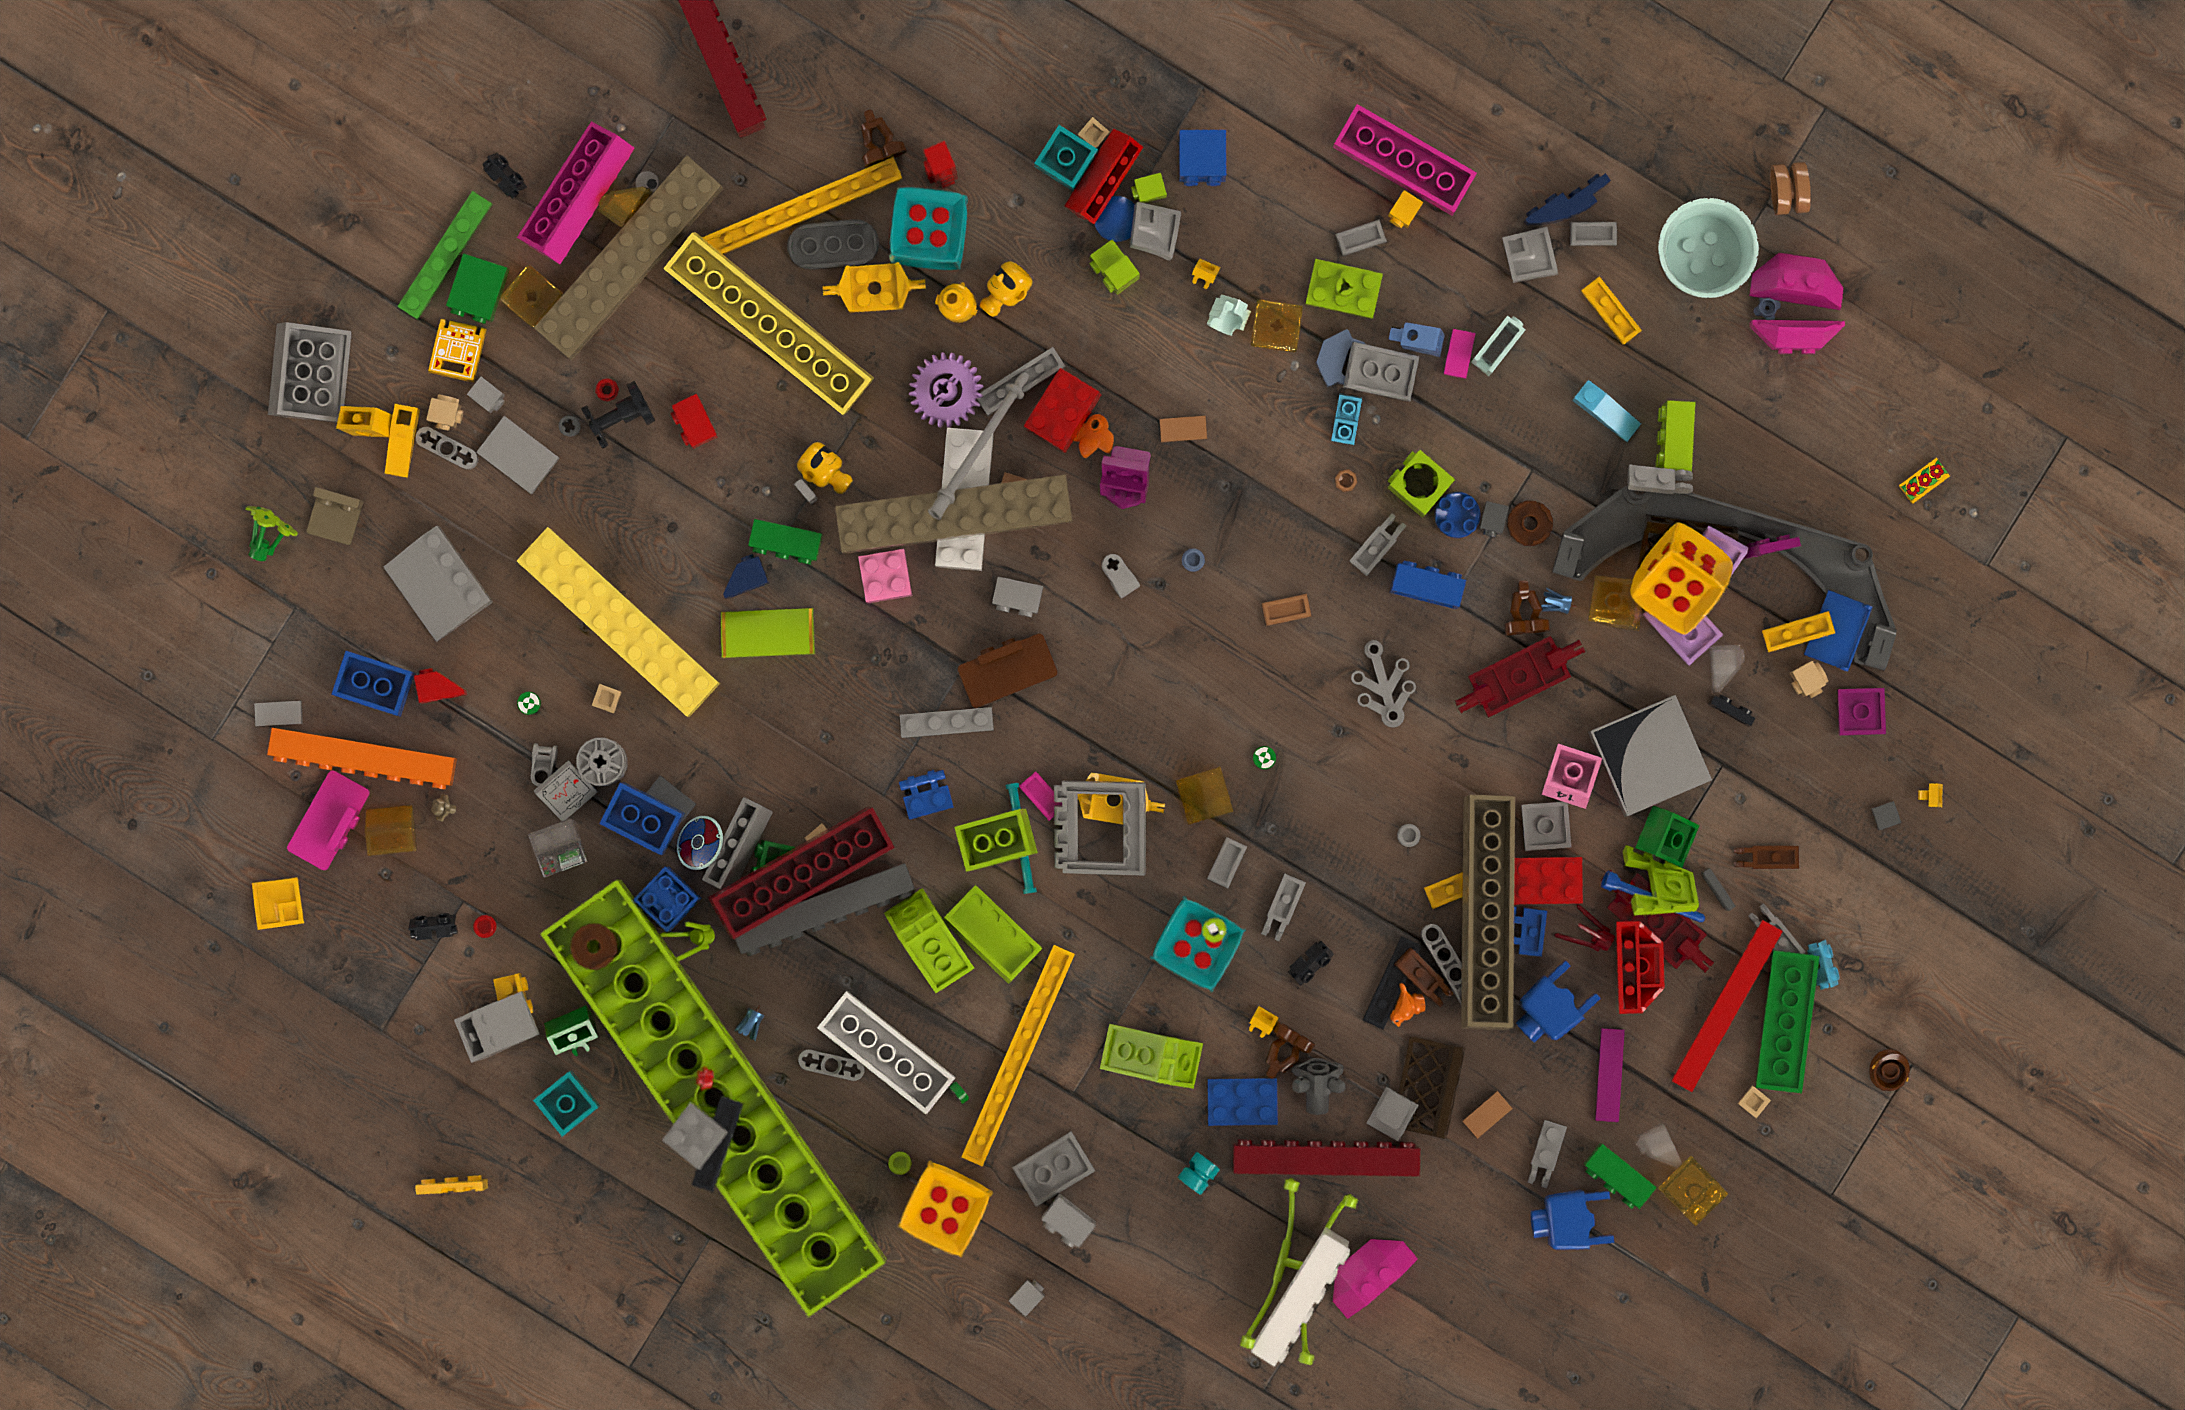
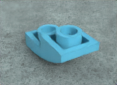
[1331,393,1362,445]

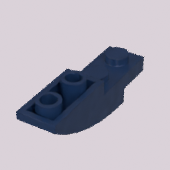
[1524,173,1611,226]

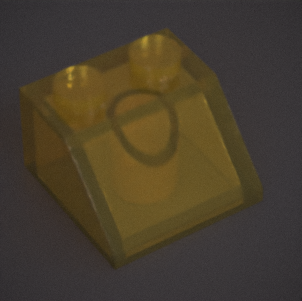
[598,186,652,227]
[1588,575,1643,631]
[1176,767,1233,825]
[1658,1156,1728,1227]

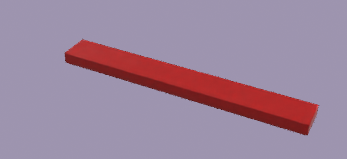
[1671,920,1783,1092]

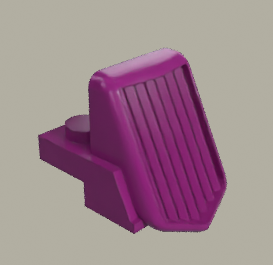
[1100,446,1151,509]

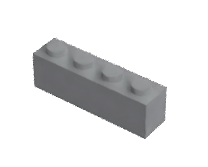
[702,797,773,889]

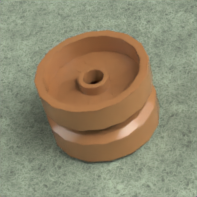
[1770,162,1811,215]

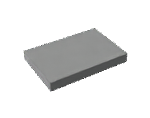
[1343,342,1419,402]
[476,416,560,494]
[1012,1131,1095,1207]

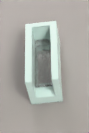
[1471,316,1525,376]

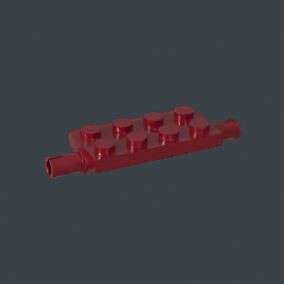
[1454,636,1585,718]
[1601,869,1714,973]

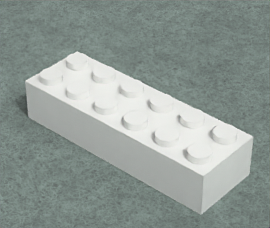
[935,428,994,571]
[817,991,956,1114]
[1251,1227,1350,1366]

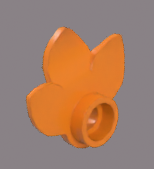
[1074,414,1114,458]

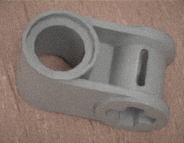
[1102,554,1140,599]
[531,743,558,787]

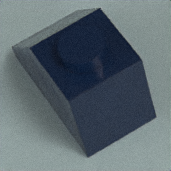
[723,554,769,599]

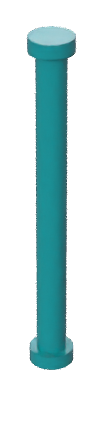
[1005,783,1037,894]

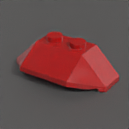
[1616,921,1665,1014]

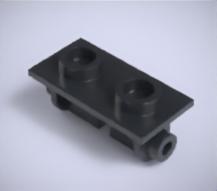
[482,153,527,199]
[408,913,458,941]
[1288,941,1334,986]

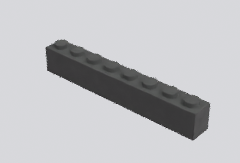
[736,863,915,957]

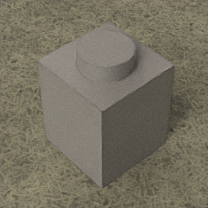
[467,377,505,413]
[1009,1279,1045,1317]

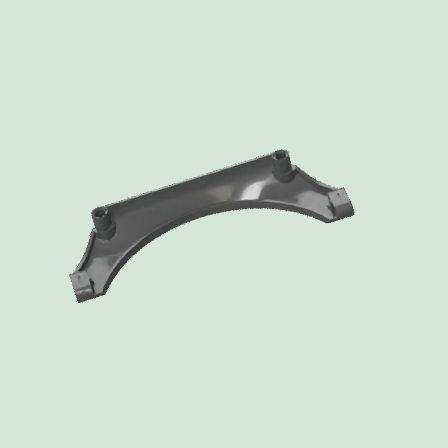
[1552,486,1897,671]

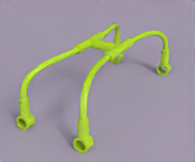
[1240,1178,1358,1365]

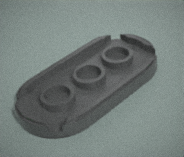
[787,219,879,270]

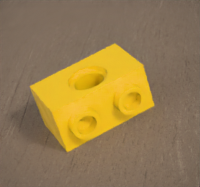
[336,406,393,437]

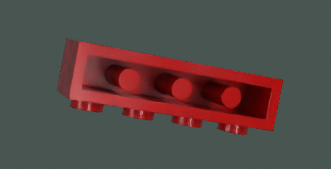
[1064,128,1143,224]
[923,141,958,189]

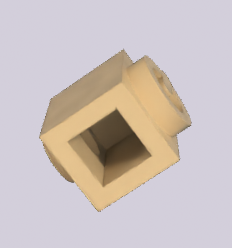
[426,394,463,431]
[1790,661,1828,698]

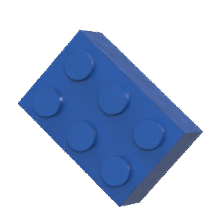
[1389,561,1466,609]
[331,651,415,717]
[599,782,685,855]

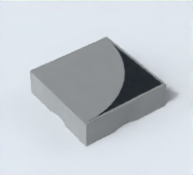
[1588,695,1712,817]

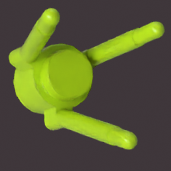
[660,922,715,962]

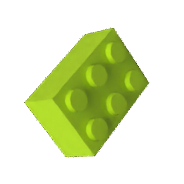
[1656,401,1695,472]
[955,809,1038,872]

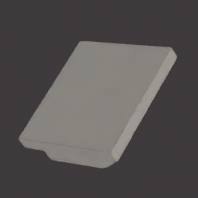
[1367,1087,1419,1141]

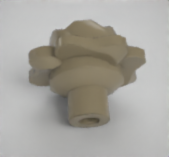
[431,794,456,822]

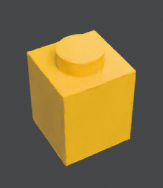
[1388,190,1423,228]

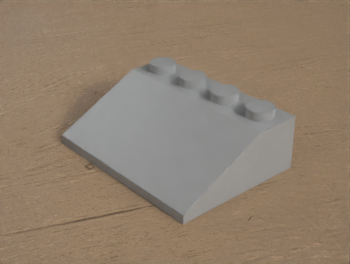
[268,322,352,422]
[384,526,493,642]

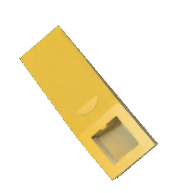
[385,404,420,478]

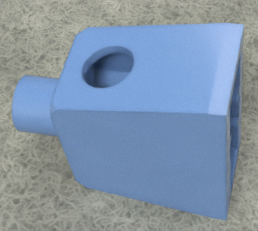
[1389,322,1445,357]

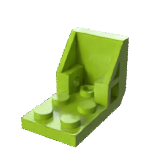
[884,888,975,993]
[1100,1024,1203,1089]

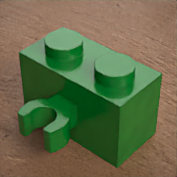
[544,1005,598,1056]

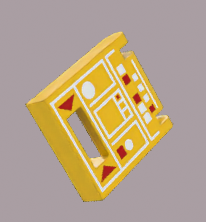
[428,319,486,383]

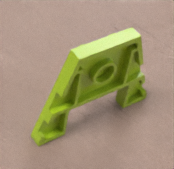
[1623,845,1699,915]

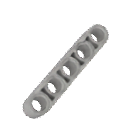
[1421,924,1462,1004]

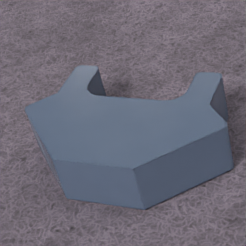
[1316,329,1365,387]

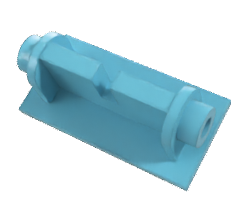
[1807,940,1839,990]

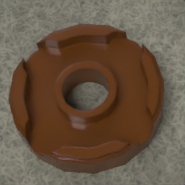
[1507,500,1553,546]
[570,923,617,970]

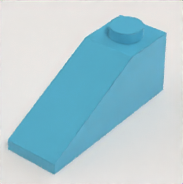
[1572,380,1641,442]

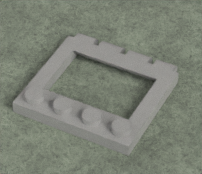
[1054,780,1146,876]

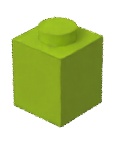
[1131,173,1167,203]

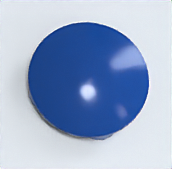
[1095,196,1135,242]
[1434,492,1481,538]

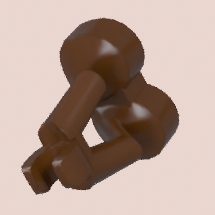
[861,110,907,168]
[1505,580,1550,635]
[1265,1021,1316,1079]

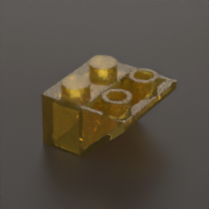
[365,805,417,856]

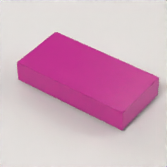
[1443,329,1475,379]
[1019,771,1062,821]

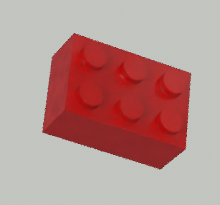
[1024,368,1102,454]
[1514,857,1583,904]

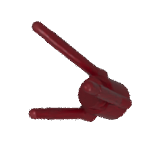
[1554,904,1615,952]

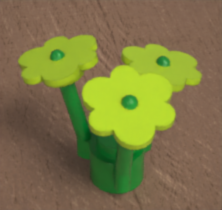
[245,506,298,561]

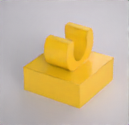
[1192,258,1220,289]
[1918,784,1943,807]
[1249,1006,1278,1038]

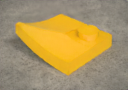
[252,877,304,930]

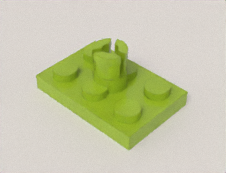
[1305,259,1383,319]

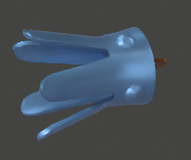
[1541,588,1577,614]
[734,1005,764,1041]

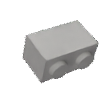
[992,577,1043,617]

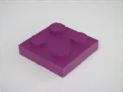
[1837,688,1886,736]

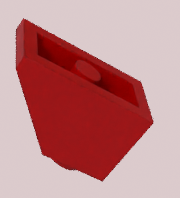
[414,668,467,704]

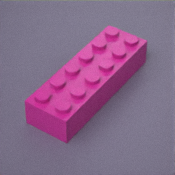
[1333,104,1477,216]
[517,121,635,264]

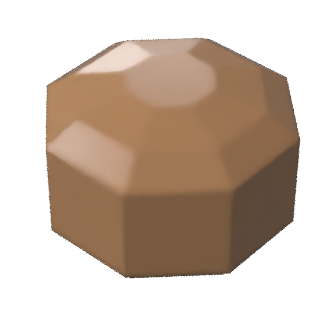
[1335,469,1357,492]

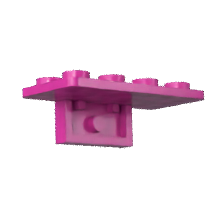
[287,770,370,870]

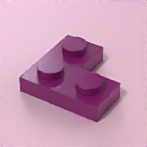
[1742,534,1801,560]

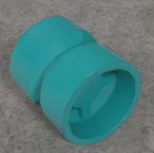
[1177,1151,1220,1195]

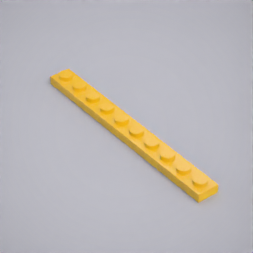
[702,157,903,255]
[962,945,1075,1166]

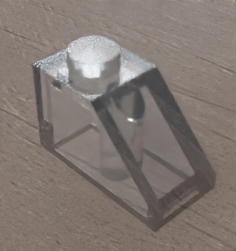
[1710,645,1745,693]
[1636,1124,1684,1168]

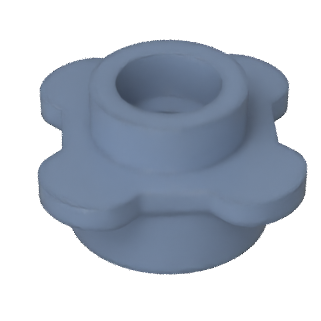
[1754,298,1781,320]

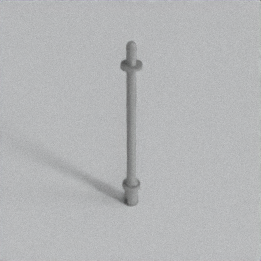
[928,372,1029,519]

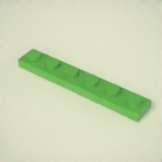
[398,191,493,320]

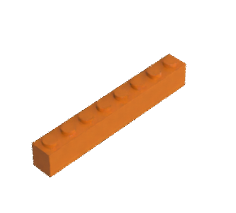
[267,728,457,789]

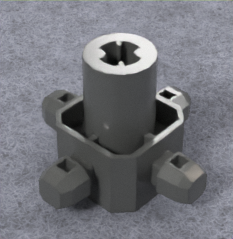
[1291,1058,1345,1115]

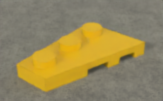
[415,1175,488,1195]

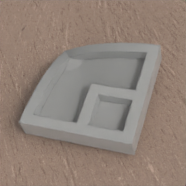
[1130,202,1181,261]
[1502,227,1558,283]

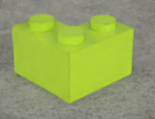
[1089,239,1140,295]

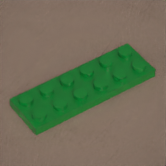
[1755,950,1820,1094]

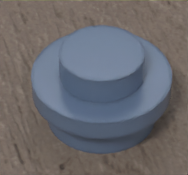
[1182,548,1205,572]

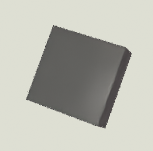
[1871,801,1901,830]

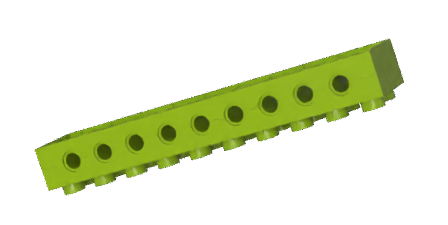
[541,880,887,1317]

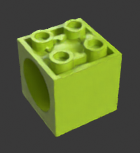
[1388,450,1455,518]

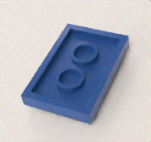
[1207,1078,1278,1126]

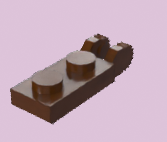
[1734,846,1799,869]
[1394,948,1454,1008]

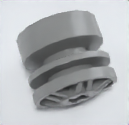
[576,738,628,786]

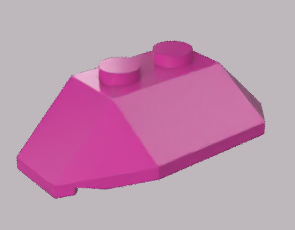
[1749,253,1843,310]
[1750,320,1845,355]
[1332,1239,1418,1319]

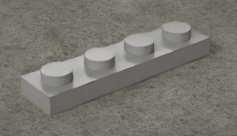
[976,347,1065,416]
[900,707,994,738]

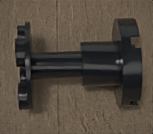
[581,381,655,449]

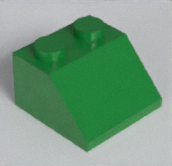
[1635,805,1700,868]

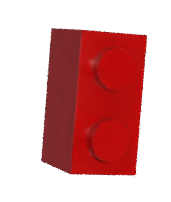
[670,394,718,449]

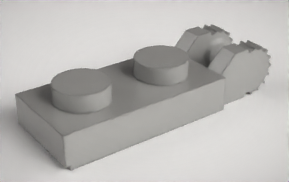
[1628,465,1693,494]
[1349,513,1407,576]
[1261,874,1306,941]
[1748,904,1806,954]
[1527,1120,1567,1188]

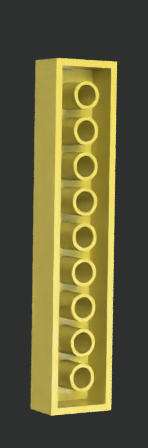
[663,232,874,415]
[517,527,720,717]

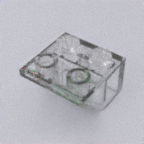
[528,818,587,878]

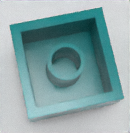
[1034,125,1098,191]
[533,1070,600,1136]

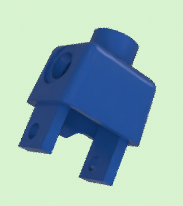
[1515,961,1601,1043]
[1530,1189,1614,1250]

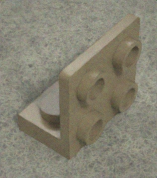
[306,487,363,545]

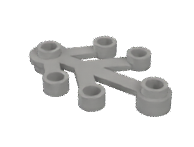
[1351,640,1416,728]

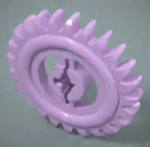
[909,352,983,428]

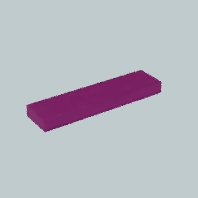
[1595,1028,1625,1122]

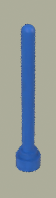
[1601,871,1705,923]

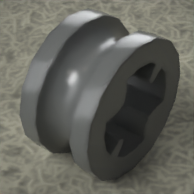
[559,416,581,437]

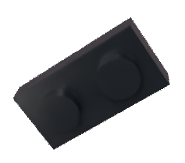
[1708,694,1756,727]

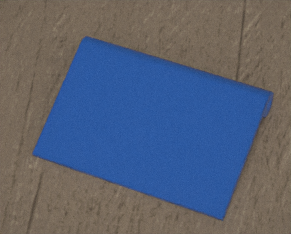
[1804,590,1873,672]

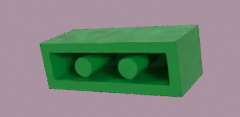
[748,519,823,565]
[1583,1143,1657,1209]

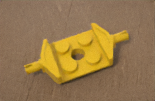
[823,262,926,313]
[1078,772,1165,825]

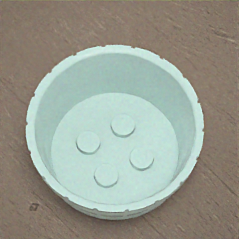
[1658,198,1759,298]

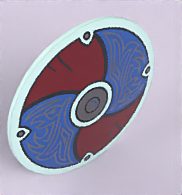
[677,816,723,870]

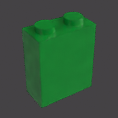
[446,253,510,324]

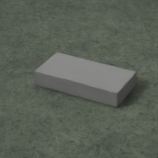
[1335,220,1386,256]
[1570,222,1617,246]
[794,479,817,505]
[254,701,303,727]
[1207,837,1247,888]

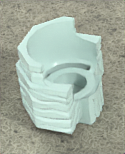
[1207,294,1251,336]

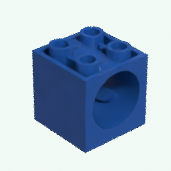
[1179,130,1226,186]
[633,866,702,932]

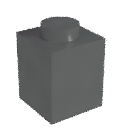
[1478,501,1509,538]

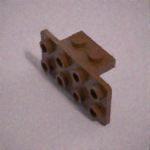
[958,634,1058,708]

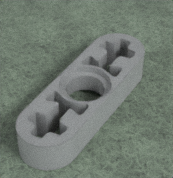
[416,427,478,470]
[798,1049,865,1081]

